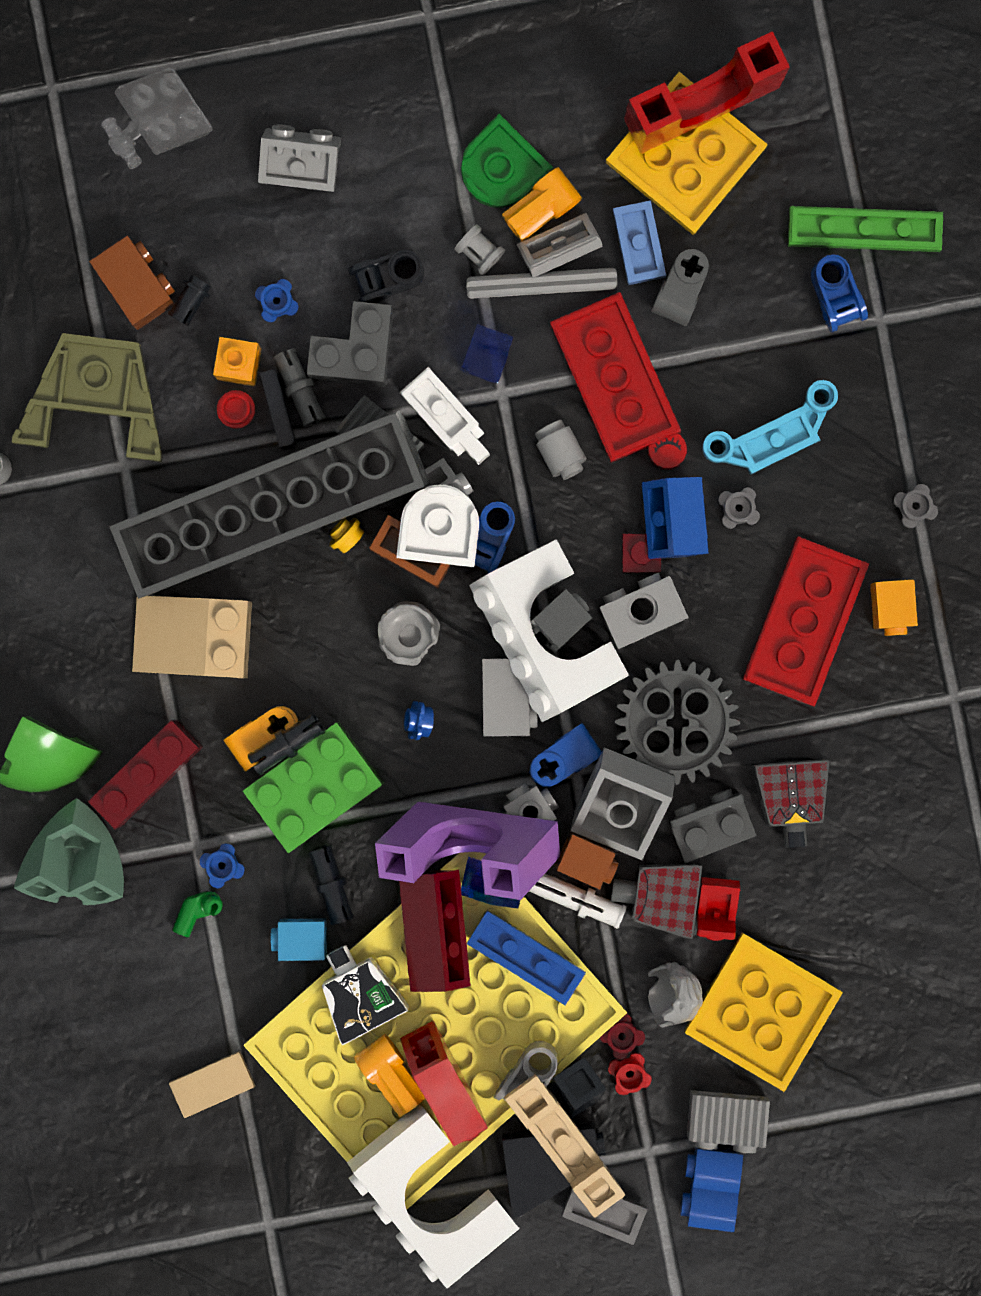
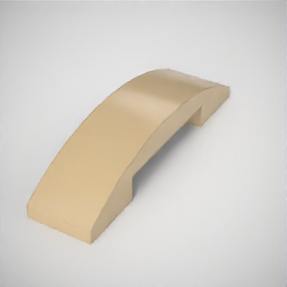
[504,1074,626,1218]

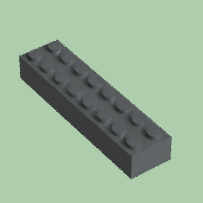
[109,412,430,599]

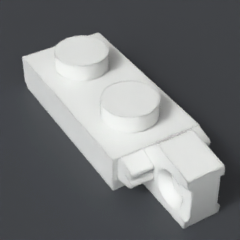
[400,367,490,465]

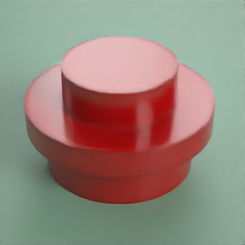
[217,390,256,429]

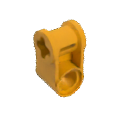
[223,706,298,772]

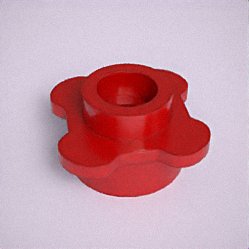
[608,1052,652,1095]

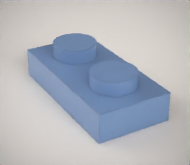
[613,200,666,285]

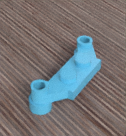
[702,380,838,475]

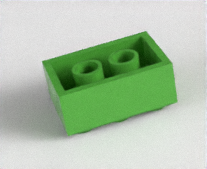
[243,722,384,853]

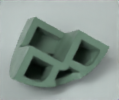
[14,798,124,905]

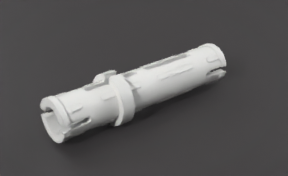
[529,874,627,929]

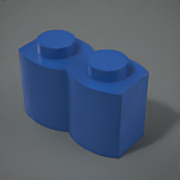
[680,1147,743,1232]

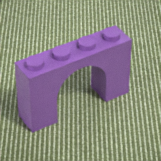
[375,802,560,900]

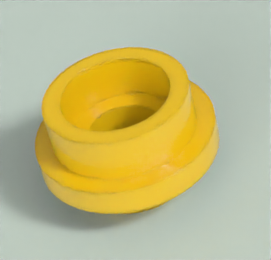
[329,518,364,553]

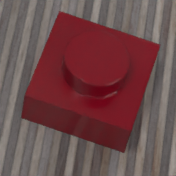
[622,534,661,573]

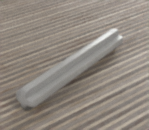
[466,268,617,299]

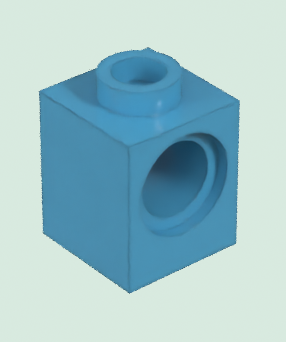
[271,918,327,961]

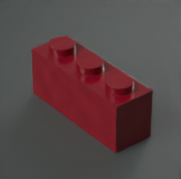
[88,720,203,829]
[399,869,471,992]

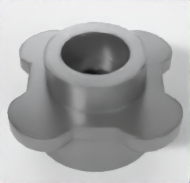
[894,484,938,528]
[718,487,760,529]

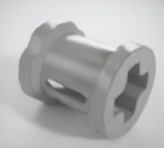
[454,224,505,276]

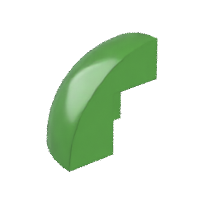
[0,716,103,792]

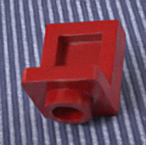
[696,877,740,941]

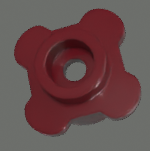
[600,1014,645,1060]

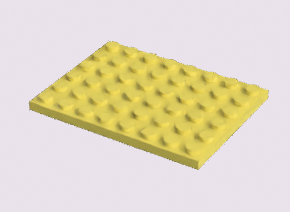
[243,852,627,1210]

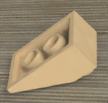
[132,596,252,678]

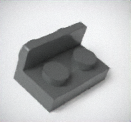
[668,789,757,863]

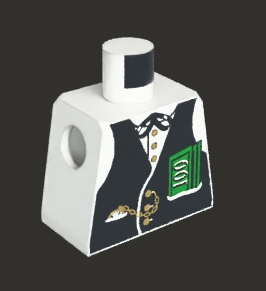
[322,945,409,1046]

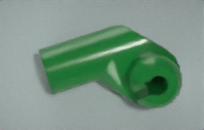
[172,891,223,937]

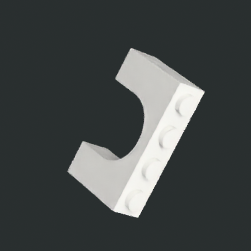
[469,540,629,722]
[347,1104,519,1288]

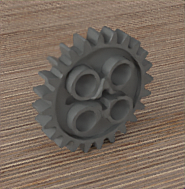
[615,659,740,785]

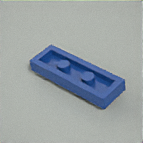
[467,910,586,1006]

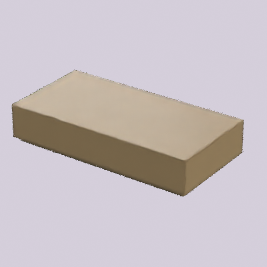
[169,1051,256,1118]

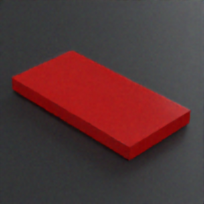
[550,292,681,463]
[742,537,869,707]

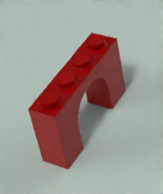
[624,31,790,154]

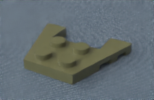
[12,333,163,463]

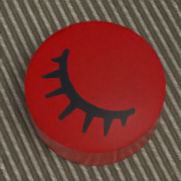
[648,434,687,470]

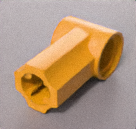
[502,167,582,242]
[353,1034,425,1117]

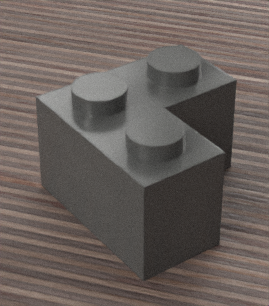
[307,301,393,387]

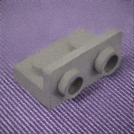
[258,124,341,192]

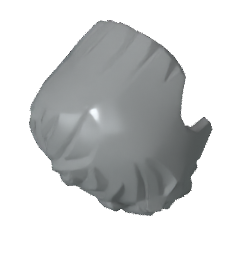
[378,601,440,666]
[648,962,703,1028]

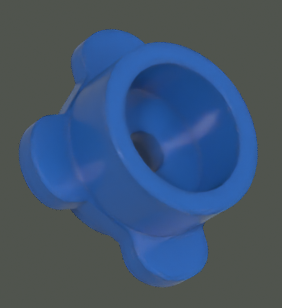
[255,279,298,323]
[404,701,434,740]
[200,843,245,888]

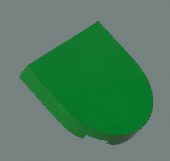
[461,114,553,208]

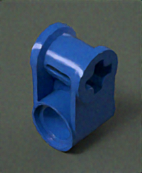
[811,254,868,333]
[475,501,515,574]
[530,723,602,787]

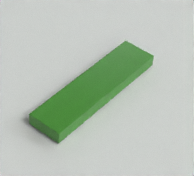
[788,206,943,252]

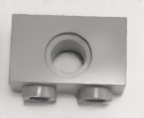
[598,573,689,650]

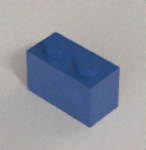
[642,477,709,559]

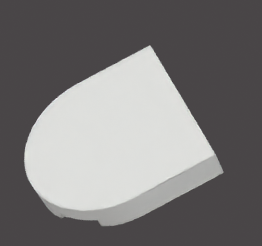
[396,485,479,567]

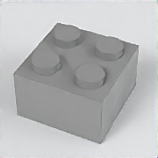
[571,747,675,860]

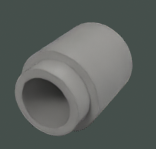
[535,420,587,480]

